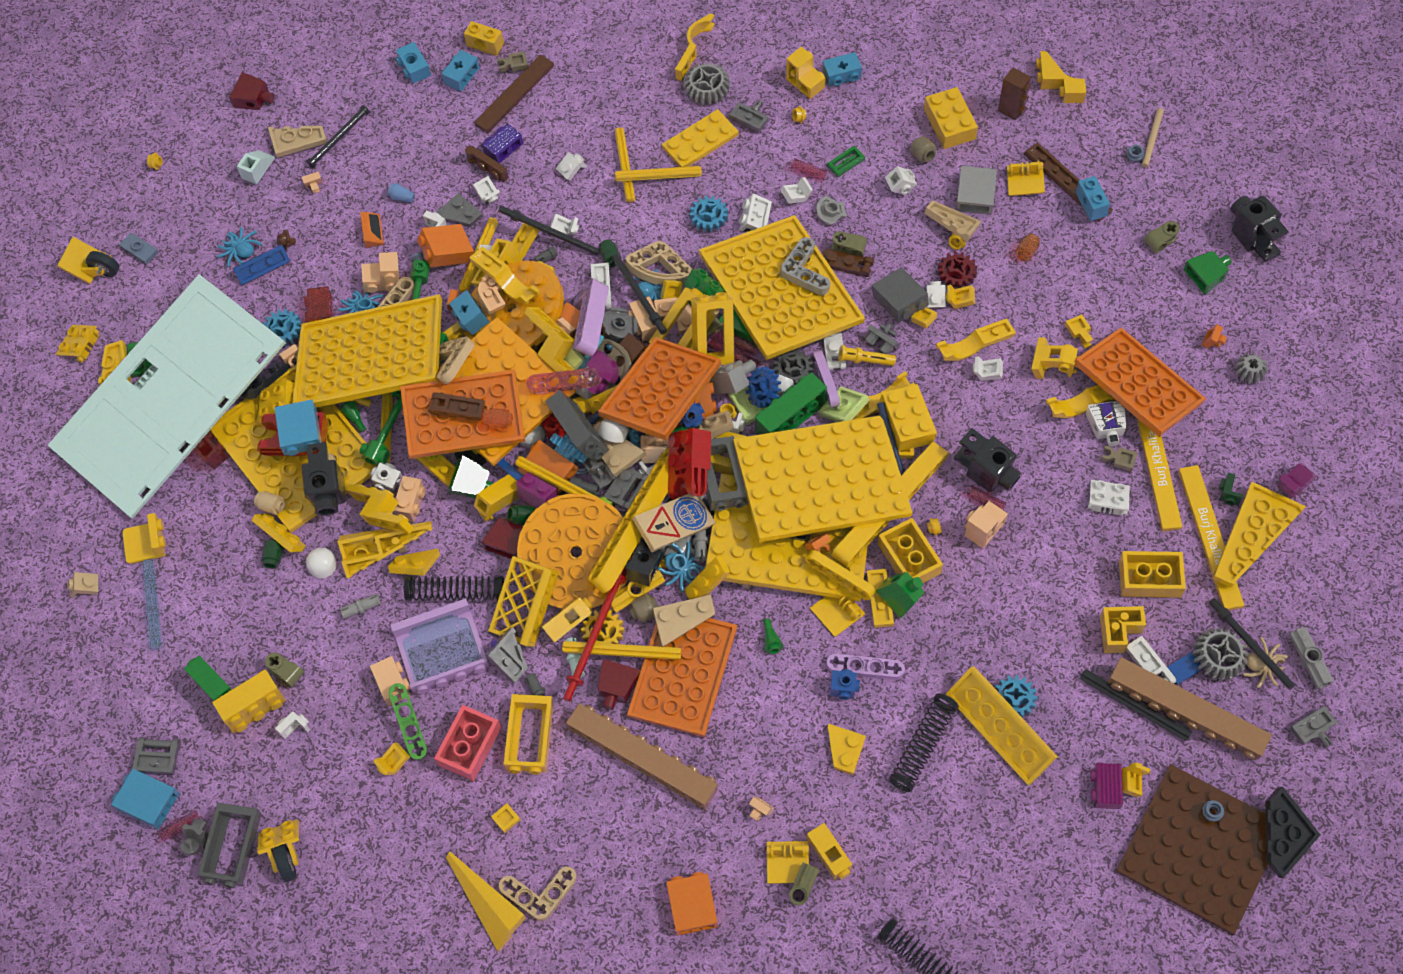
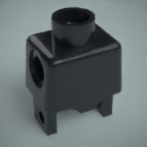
[1230,196,1288,262]
[954,428,1022,492]
[301,442,346,516]

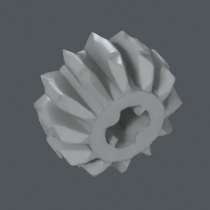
[1234,352,1268,385]

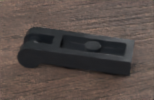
[240,361,289,400]

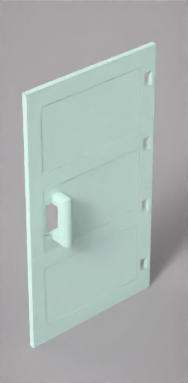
[48,274,286,519]

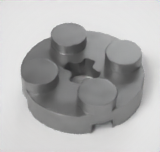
[601,307,638,342]

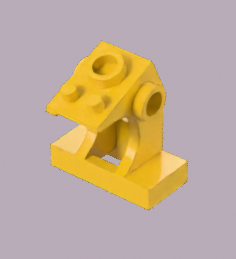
[1031,337,1079,379]

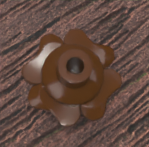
[276,230,296,251]

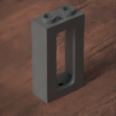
[545,389,609,462]
[706,436,748,511]
[197,802,262,888]

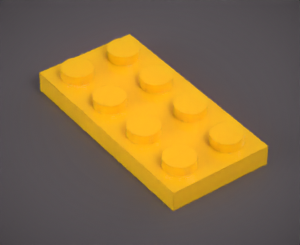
[662,109,739,167]

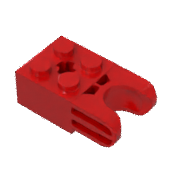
[257,412,328,456]
[668,428,711,500]

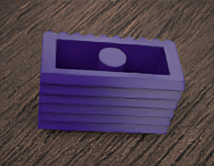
[482,123,523,164]

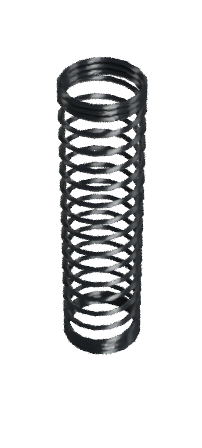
[403,576,504,601]
[889,693,959,793]
[877,917,959,974]

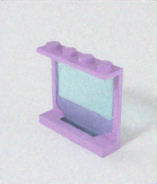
[391,598,489,694]

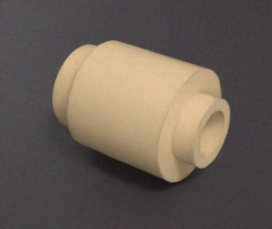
[254,491,285,515]

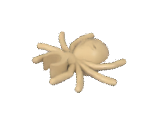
[1242,637,1288,688]

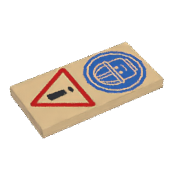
[632,494,716,552]

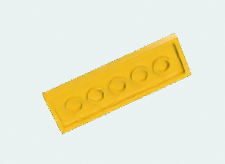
[945,666,1058,786]

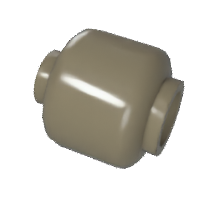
[910,136,937,163]
[629,594,659,623]

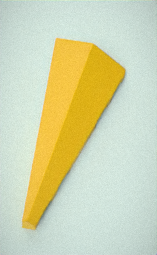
[337,521,433,578]
[446,852,526,951]

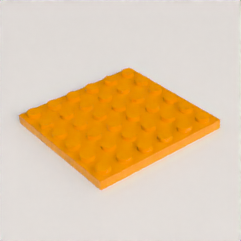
[438,317,576,466]

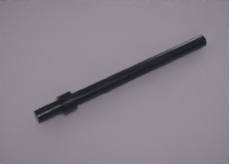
[498,205,599,255]
[612,254,667,335]
[1209,598,1295,690]

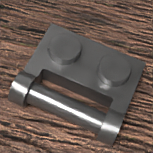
[604,467,648,511]
[132,737,181,775]

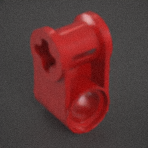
[541,413,565,440]

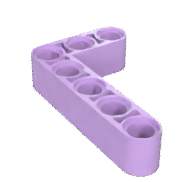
[569,278,609,357]

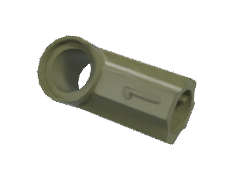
[789,862,820,905]

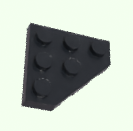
[1265,787,1321,878]

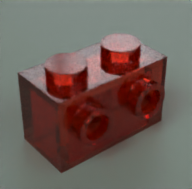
[188,431,228,470]

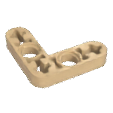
[437,337,475,385]
[499,867,577,921]

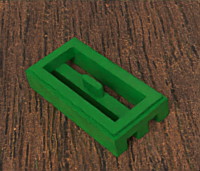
[827,145,865,178]

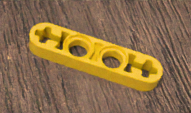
[805,550,876,600]

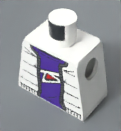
[1086,401,1126,447]

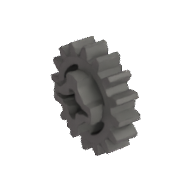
[773,349,813,385]

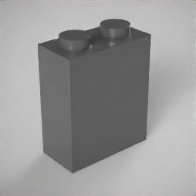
[872,267,929,323]

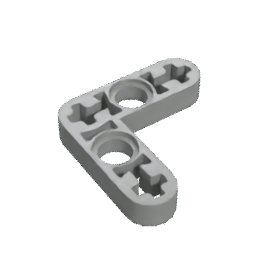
[781,237,830,295]

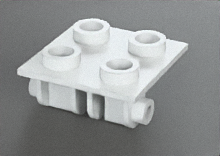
[1088,480,1130,516]

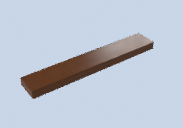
[474,54,554,134]
[1024,142,1113,222]

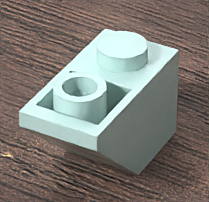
[236,150,275,185]

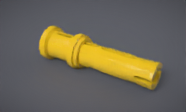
[838,345,896,367]

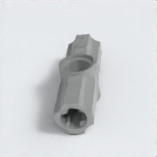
[1289,627,1334,689]

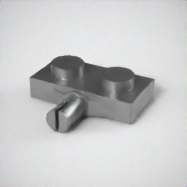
[730,100,768,133]
[1290,706,1338,748]

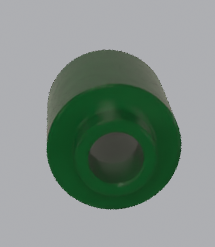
[599,239,622,267]
[507,505,535,525]
[261,539,283,569]

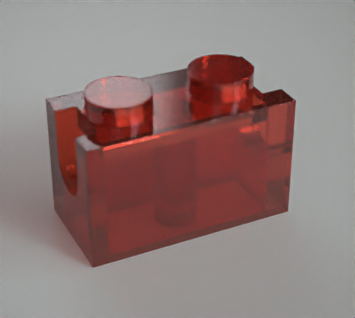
[304,286,333,322]

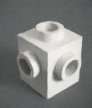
[885,166,917,195]
[370,463,402,493]

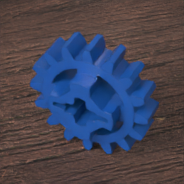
[746,367,782,408]

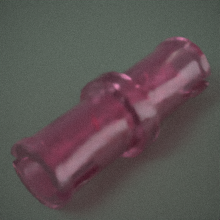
[791,158,828,181]
[967,485,1006,510]
[158,810,201,842]

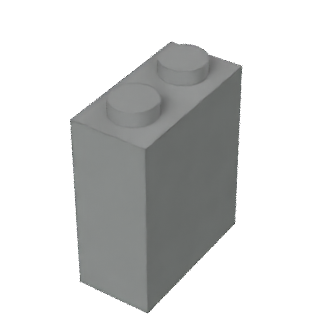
[956,166,997,215]

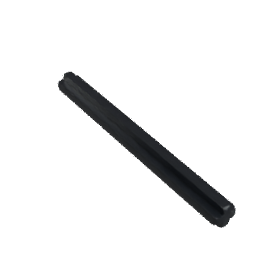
[1080,669,1192,741]

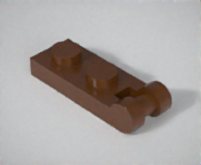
[465,146,509,182]
[823,248,874,277]
[428,392,485,421]

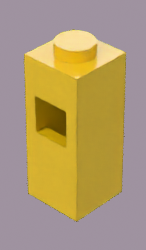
[474,474,519,518]
[542,596,592,642]
[806,823,853,881]

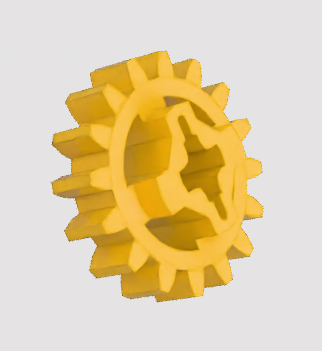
[581,610,625,644]

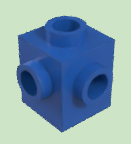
[680,401,705,428]
[830,669,860,700]

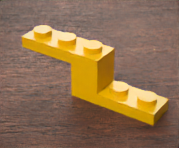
[471,223,540,287]
[524,307,589,389]
[345,484,414,534]

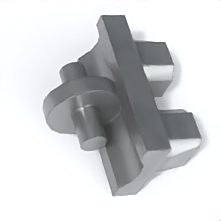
[865,323,900,354]
[583,458,616,490]
[181,818,209,856]

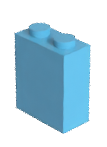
[275,399,322,456]
[111,769,180,830]

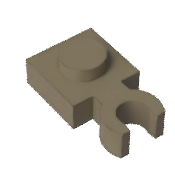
[497,51,528,73]
[1101,446,1138,472]

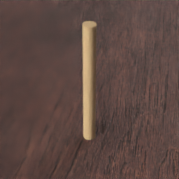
[1141,108,1164,168]

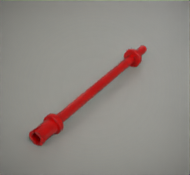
[563,565,627,702]

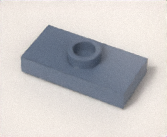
[119,233,159,265]

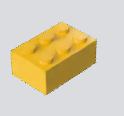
[924,87,978,149]
[879,384,937,452]
[877,518,943,583]
[1119,551,1186,598]
[212,669,286,733]

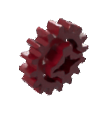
[937,251,978,288]

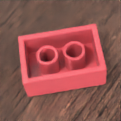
[434,705,502,782]

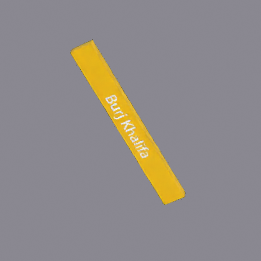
[1136,418,1182,532]
[1178,465,1245,611]

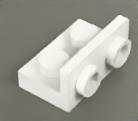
[739,194,772,232]

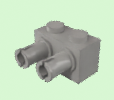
[709,360,756,394]

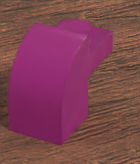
[586,350,619,395]
[1277,463,1317,498]

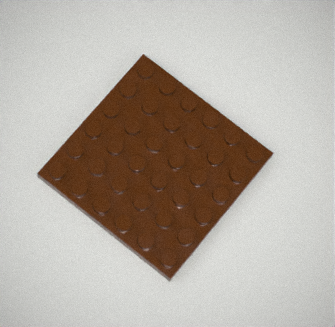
[1116,764,1268,935]

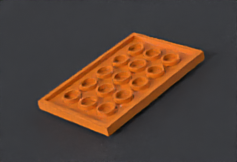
[1075,327,1206,437]
[598,337,721,440]
[400,369,525,459]
[627,618,738,738]

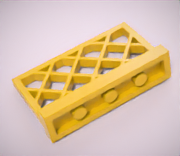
[488,556,559,647]

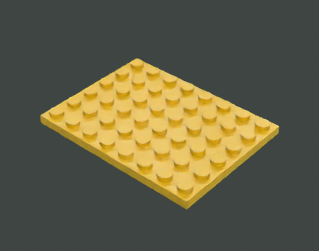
[699,215,865,360]
[292,294,442,408]
[210,364,378,533]
[733,416,913,542]
[706,473,868,602]

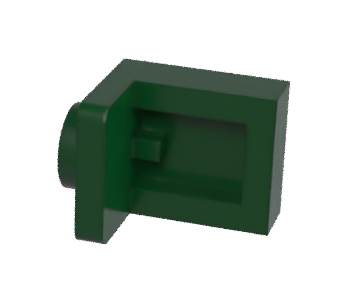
[1218,473,1243,506]

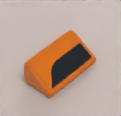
[360,212,384,248]

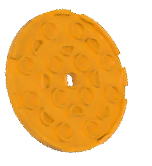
[463,261,564,347]
[517,494,633,609]

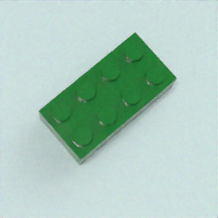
[755,372,827,435]

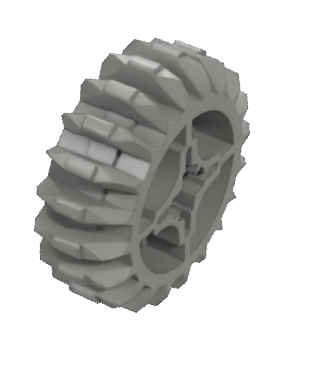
[684,62,730,105]
[1192,627,1249,681]

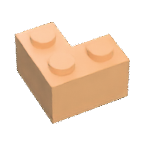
[361,252,399,293]
[964,501,1008,549]

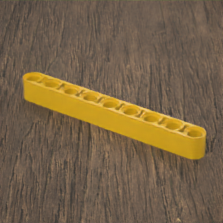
[831,441,949,568]
[588,447,669,593]

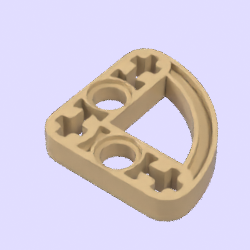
[625,241,692,285]

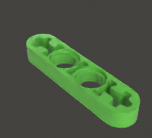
[389,683,427,759]

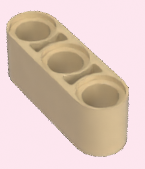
[378,277,414,307]

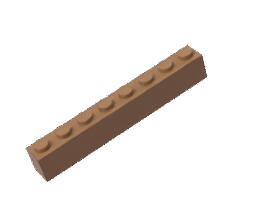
[1107,657,1272,760]
[566,703,718,810]

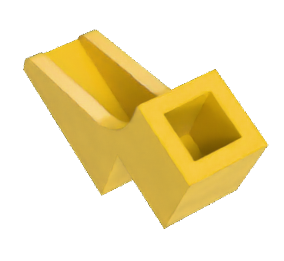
[1036,51,1086,103]

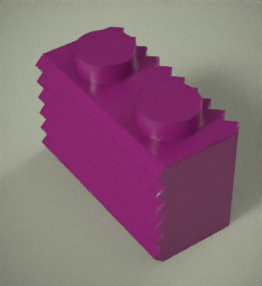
[516,472,557,508]
[1090,763,1123,809]

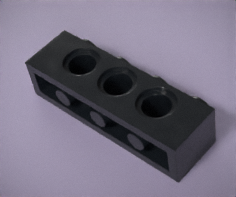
[625,537,669,587]

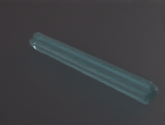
[142,559,162,650]

